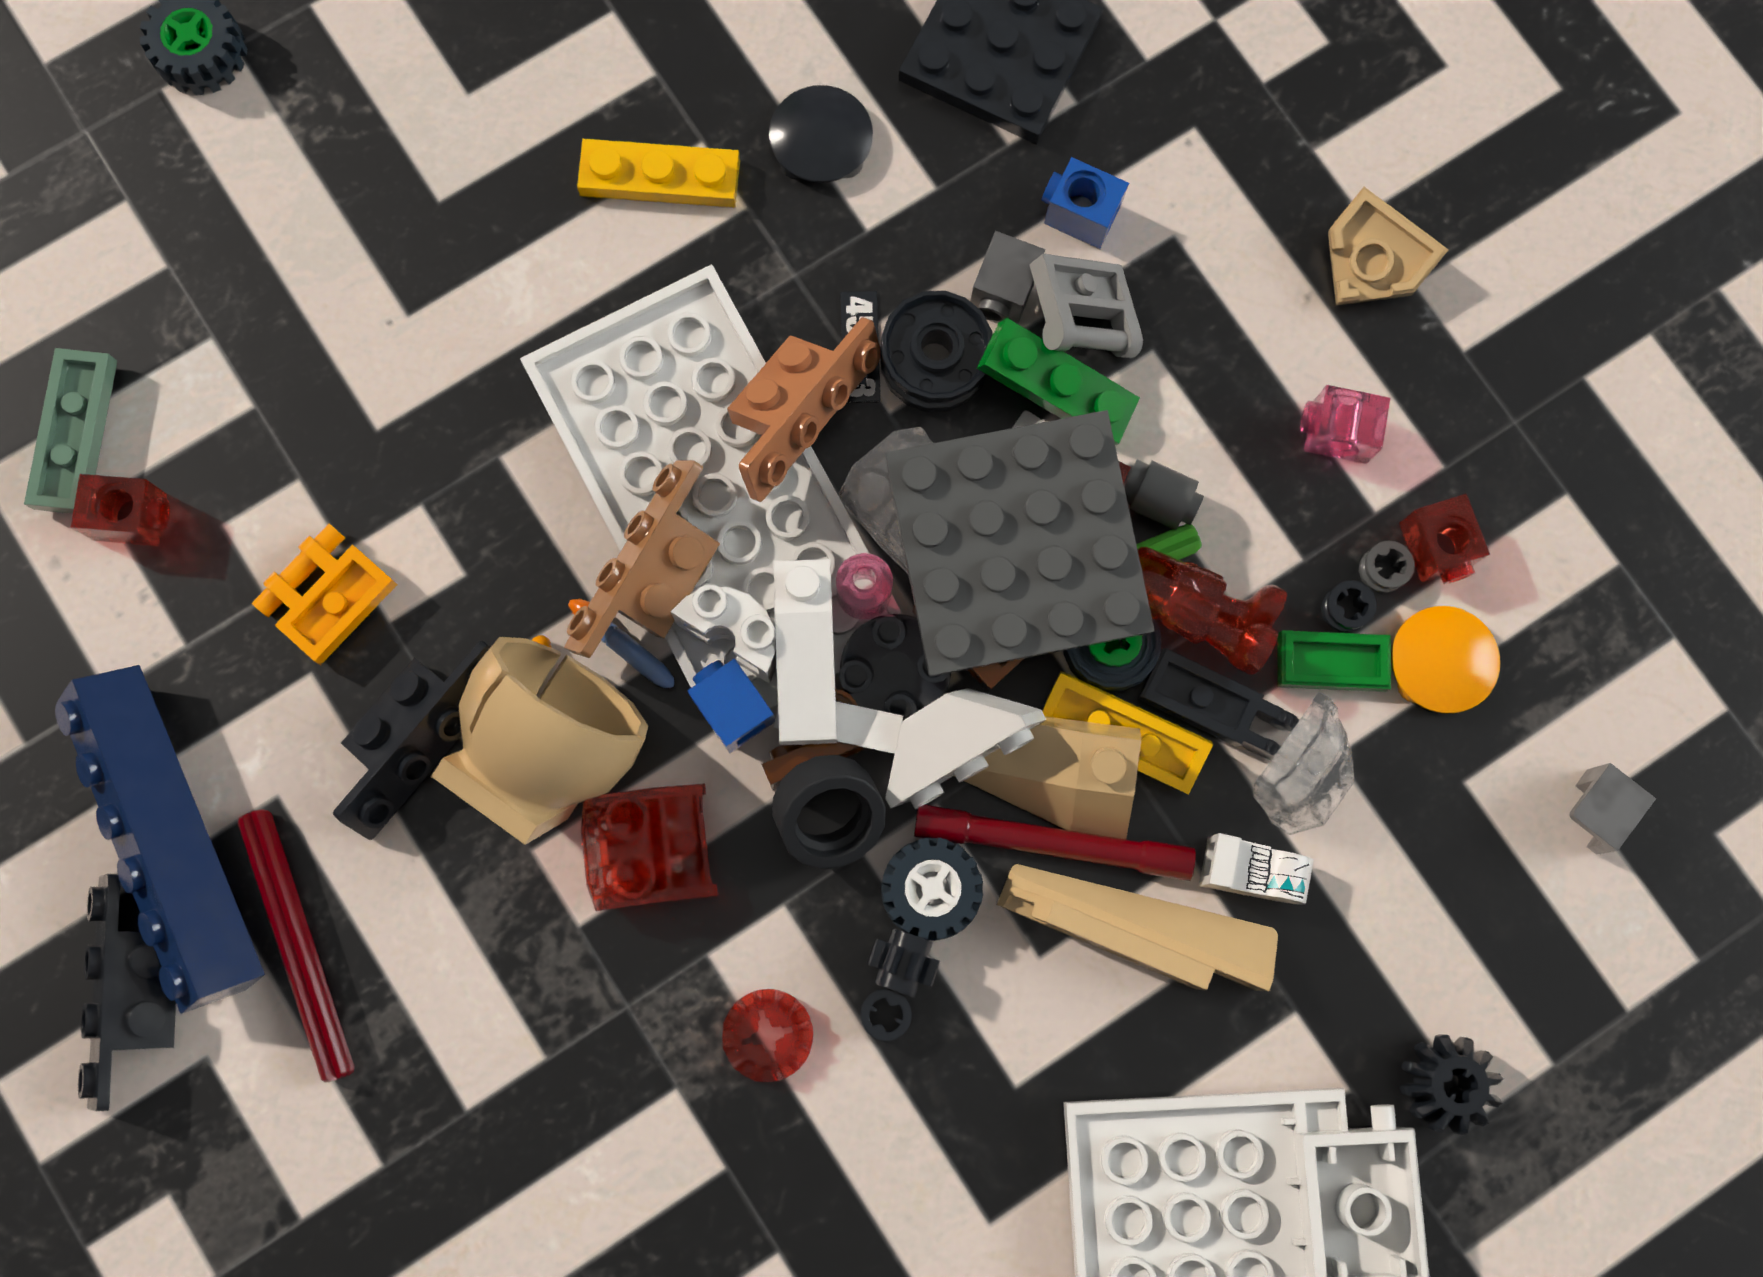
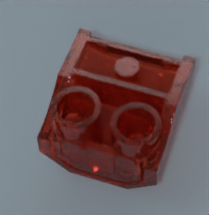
[581,783,718,911]

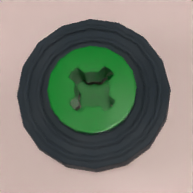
[1063,613,1162,692]

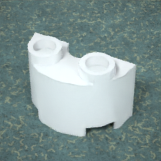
[671,585,777,684]

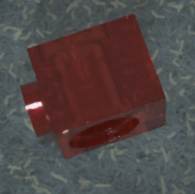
[71,474,170,546]
[1399,493,1490,585]

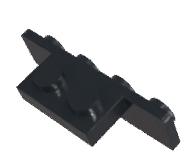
[333,641,490,840]
[78,874,176,1111]

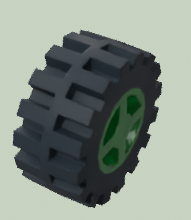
[139,0,247,95]

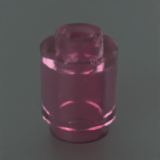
[836,553,893,620]

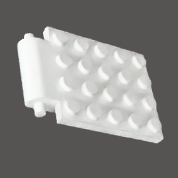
[1064,1088,1430,1277]

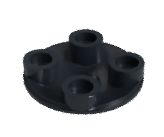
[769,85,873,183]
[839,614,951,720]

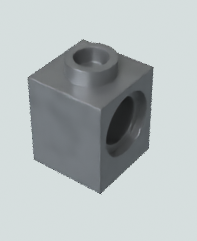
[970,231,1045,324]

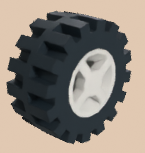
[881,838,983,941]

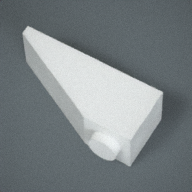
[773,559,837,745]

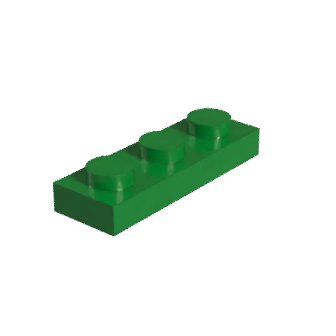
[977,318,1140,445]

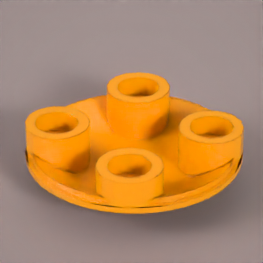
[1391,606,1500,714]

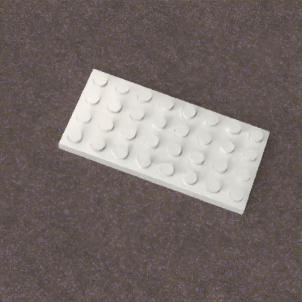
[520,264,902,739]

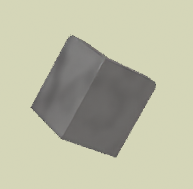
[1569,763,1656,854]

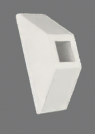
[885,688,1047,809]

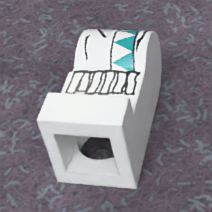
[1199,833,1314,905]

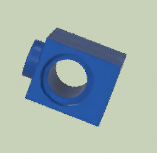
[1041,157,1129,249]
[687,658,775,753]

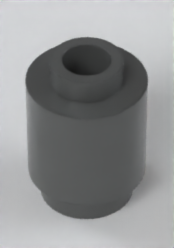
[1124,459,1204,530]

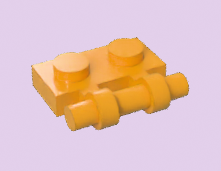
[252,523,398,665]

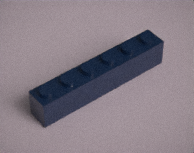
[55,665,265,1014]

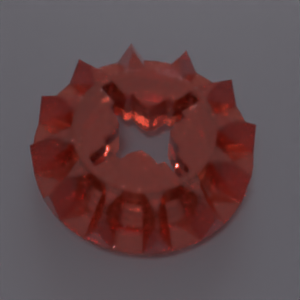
[722,989,813,1082]

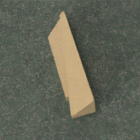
[996,864,1278,991]

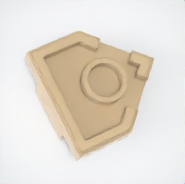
[1328,187,1448,305]

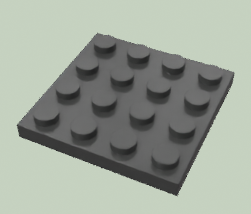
[885,410,1155,677]

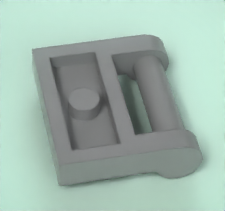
[1029,253,1143,358]

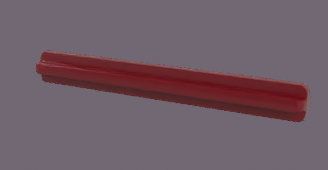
[238,809,354,1083]

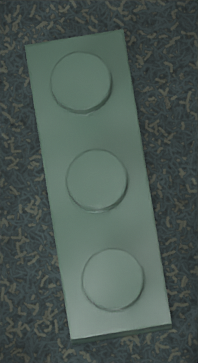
[24,348,117,515]

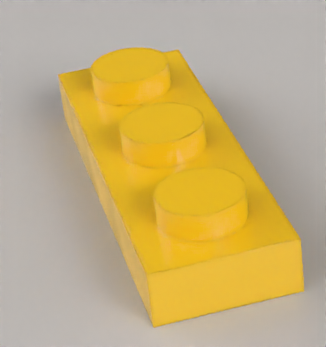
[577,139,740,208]
[1042,671,1213,795]

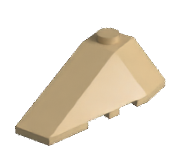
[954,717,1141,839]

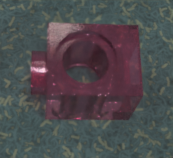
[1300,385,1390,464]

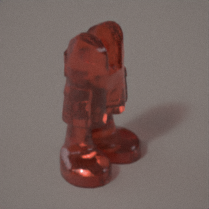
[1137,547,1287,675]

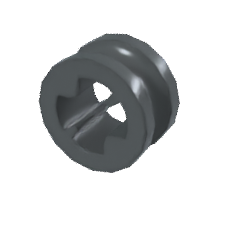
[1359,540,1415,594]

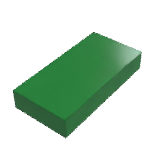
[1277,630,1391,692]

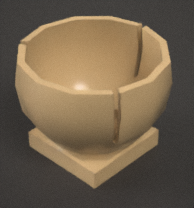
[431,637,648,844]

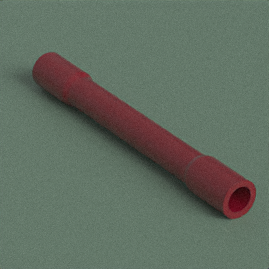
[914,805,1196,881]

